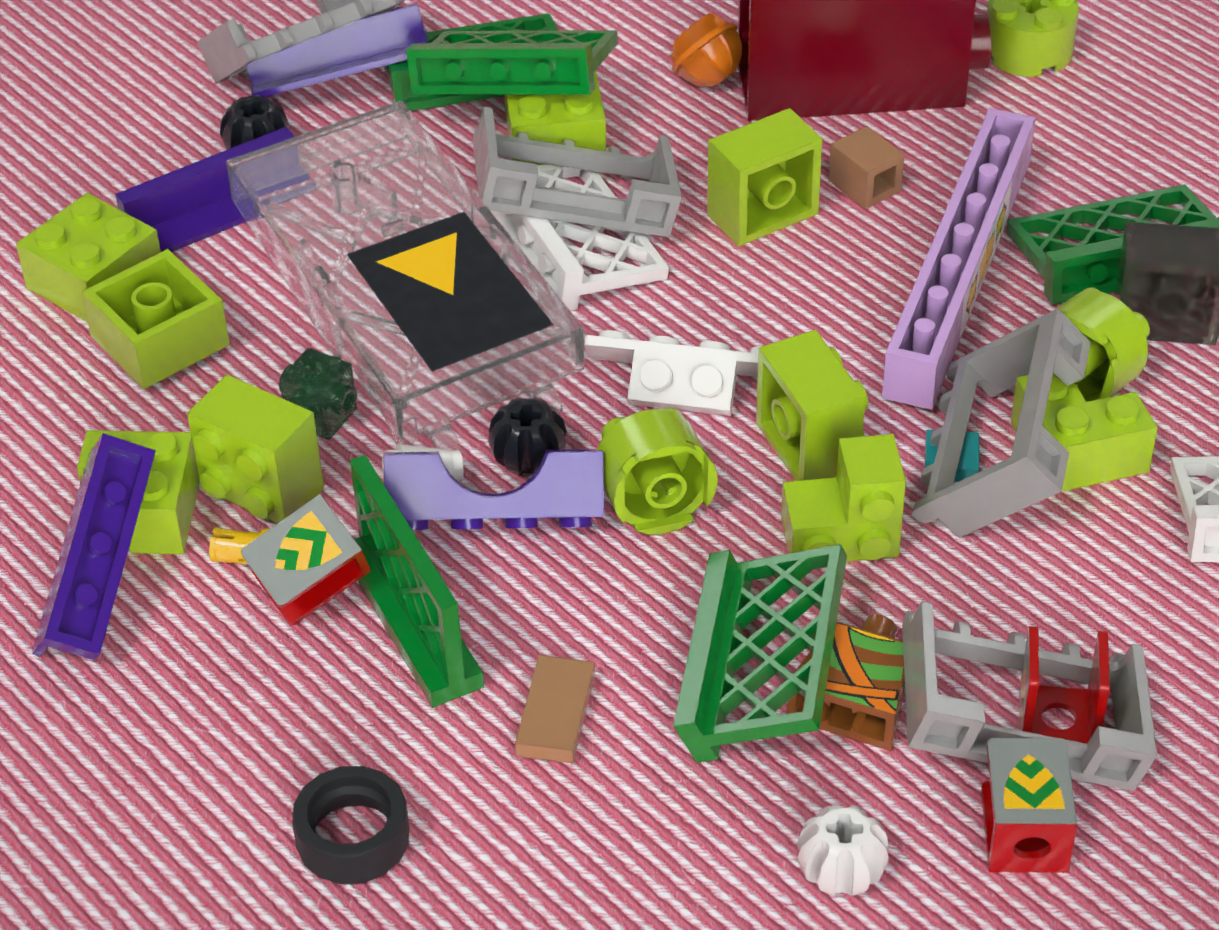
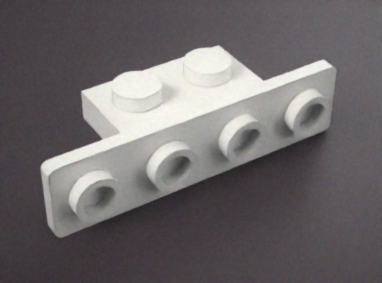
[584,330,762,416]

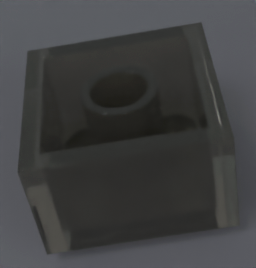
[1114,222,1219,345]

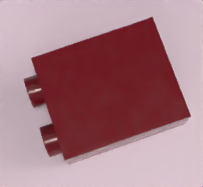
[737,0,991,121]

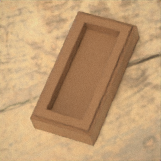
[515,655,595,764]

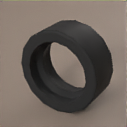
[292,766,409,884]

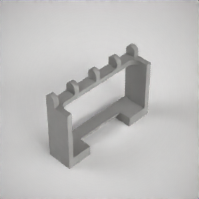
[197,0,406,84]
[473,107,682,237]
[912,308,1091,538]
[902,601,1157,791]

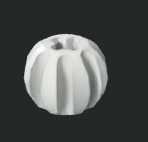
[797,804,889,896]

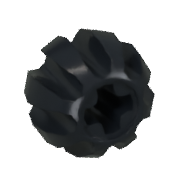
[220,95,290,150]
[488,397,567,475]

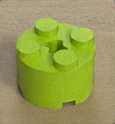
[987,0,1079,77]
[1056,288,1150,402]
[597,408,718,535]

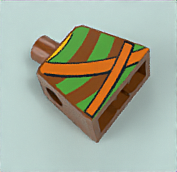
[787,614,905,751]

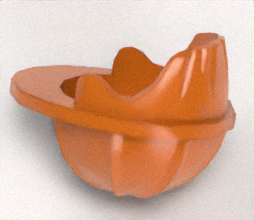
[669,13,742,87]

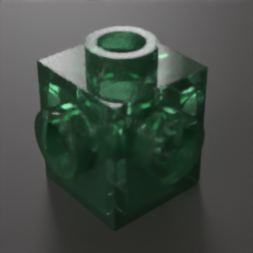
[279,347,357,440]

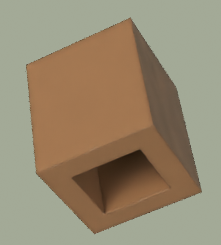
[829,126,904,209]

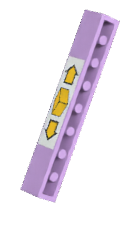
[882,108,1036,410]

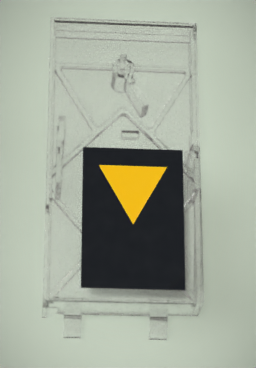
[226,100,584,451]

